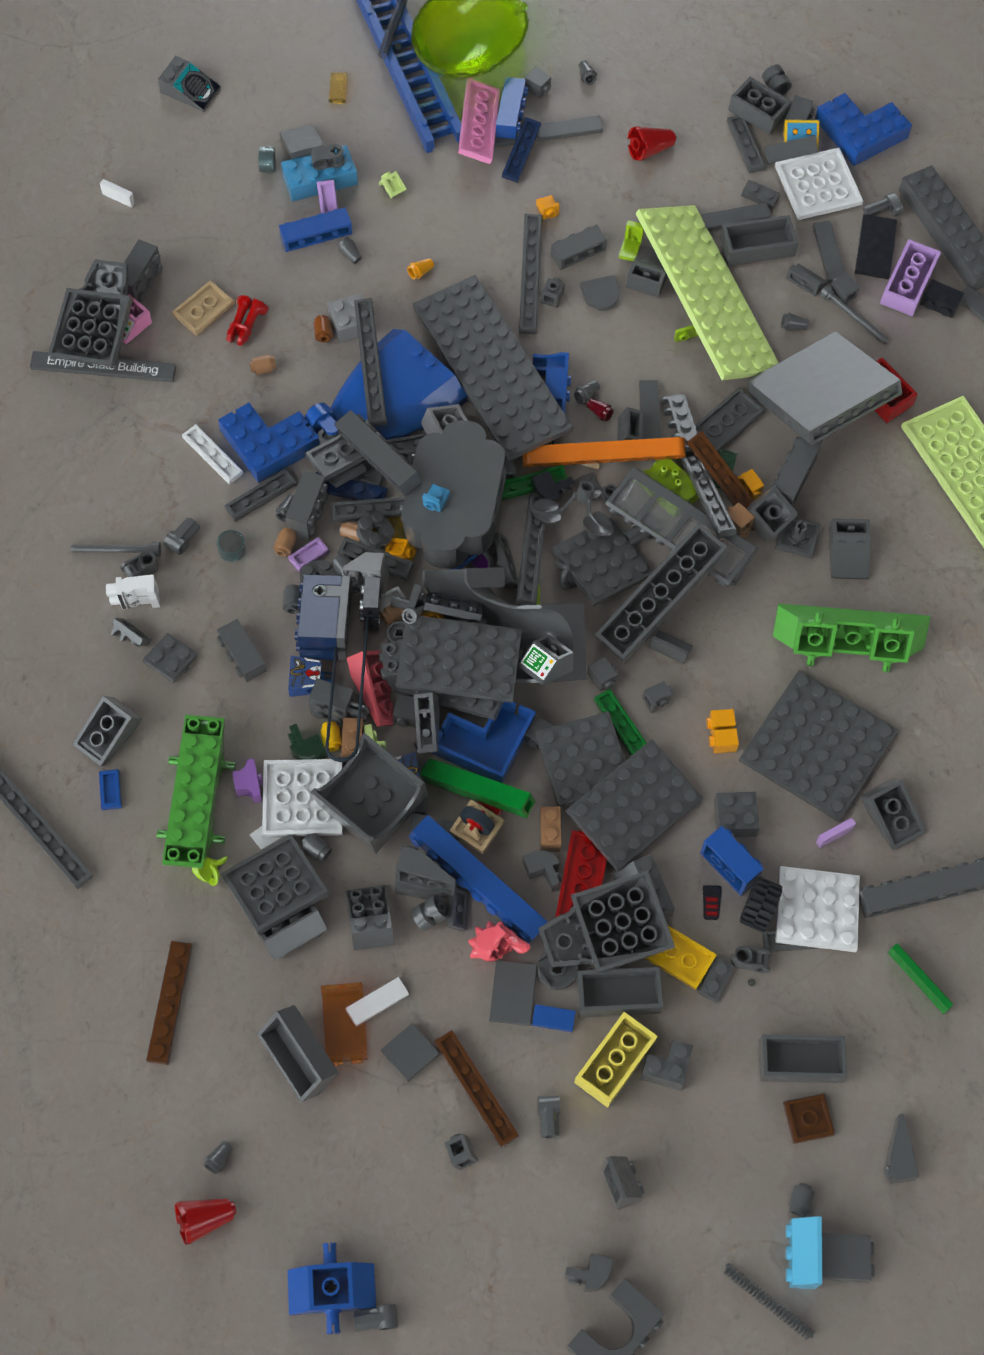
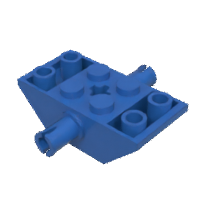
[287,1242,377,1335]

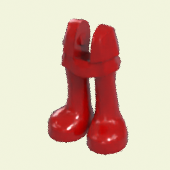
[226,295,269,346]

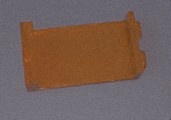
[321,982,368,1066]

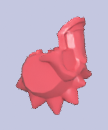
[468,921,530,962]

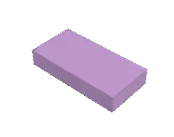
[317,180,338,213]
[288,537,330,573]
[816,818,856,848]

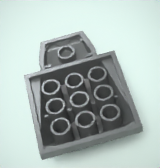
[48,259,133,367]
[539,870,675,973]

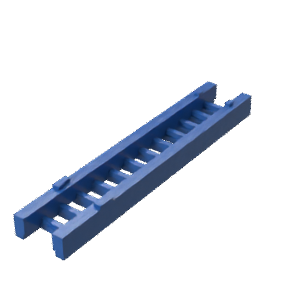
[356,0,461,153]

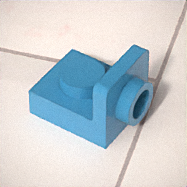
[422,484,450,512]

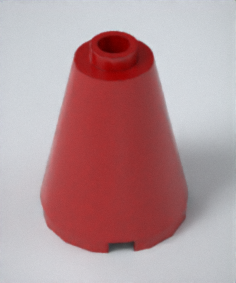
[627,126,676,161]
[174,1198,237,1245]

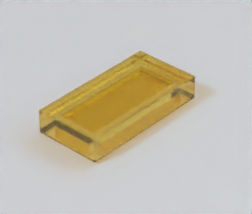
[329,72,348,103]

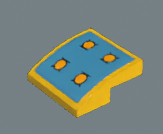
[783,120,819,156]

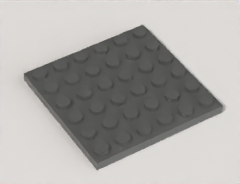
[739,670,898,822]

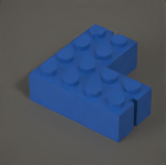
[815,93,912,166]
[218,402,319,484]
[432,702,536,783]

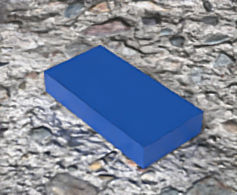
[99,769,122,810]
[532,1004,576,1033]

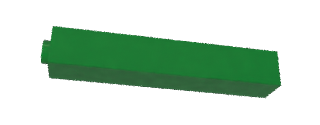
[420,758,536,819]

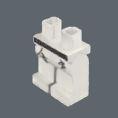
[106,574,160,609]

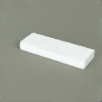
[346,977,409,1027]

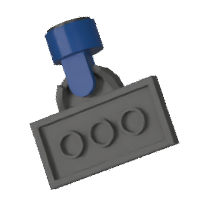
[305,403,388,481]

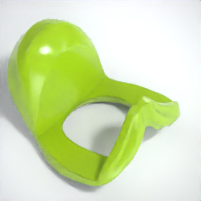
[192,856,228,886]

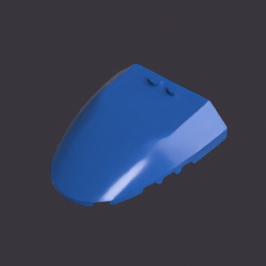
[330,329,467,440]

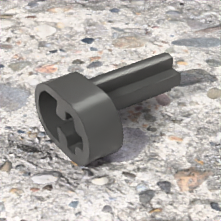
[863,192,903,216]

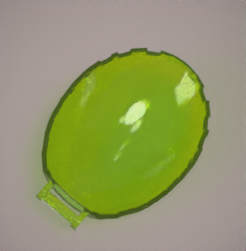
[411,0,529,80]

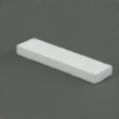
[182,424,244,485]

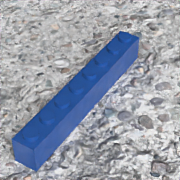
[409,815,548,944]

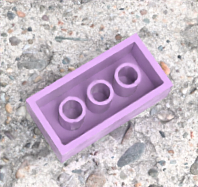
[880,239,941,317]

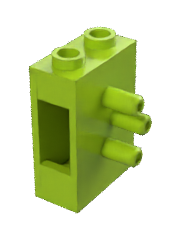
[639,459,699,519]

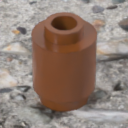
[313,315,333,343]

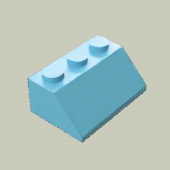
[785,1216,822,1289]

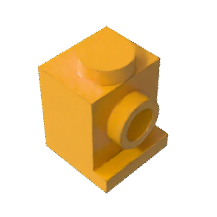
[737,469,765,500]

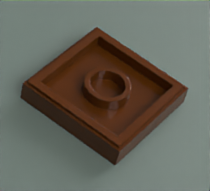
[783,1094,835,1144]

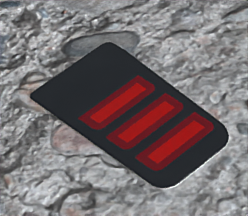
[703,885,721,920]

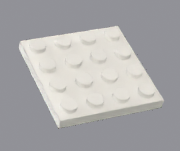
[775,148,863,220]
[262,759,343,837]
[775,866,860,952]

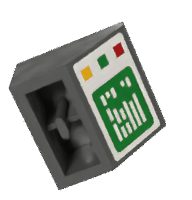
[518,634,574,685]

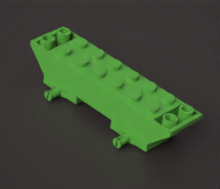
[773,603,931,673]
[157,715,236,868]

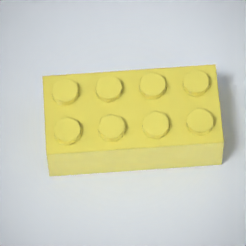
[574,1012,658,1108]

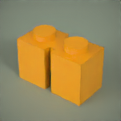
[706,709,739,754]

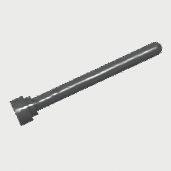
[819,284,888,344]
[70,542,161,557]
[402,605,427,624]

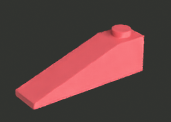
[347,651,393,727]

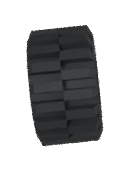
[740,876,783,932]

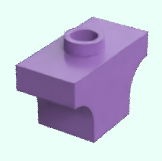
[232,759,263,803]

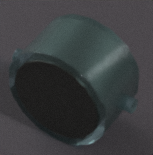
[258,146,276,173]
[217,530,246,562]

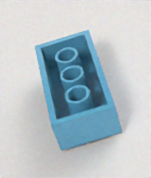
[281,145,358,202]

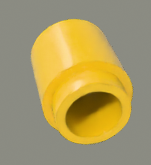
[320,721,342,752]

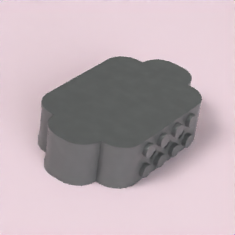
[400,420,506,569]

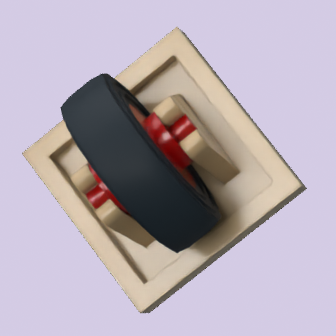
[449,800,504,854]

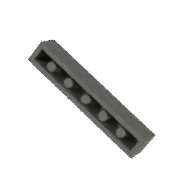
[334,410,422,496]

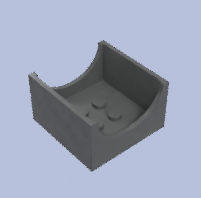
[311,733,428,854]

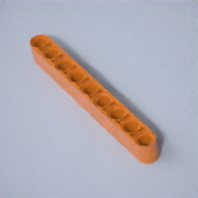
[522,437,686,467]

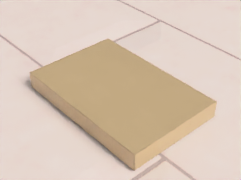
[172,280,235,336]

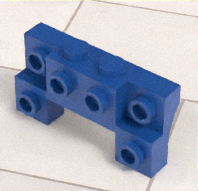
[532,352,571,414]

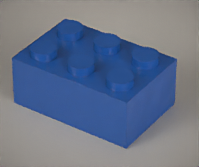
[700,826,763,896]

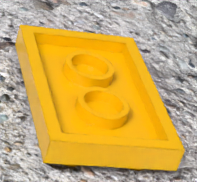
[644,925,717,990]

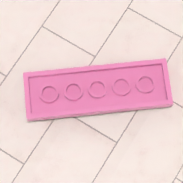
[458,78,500,164]

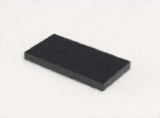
[854,214,897,279]

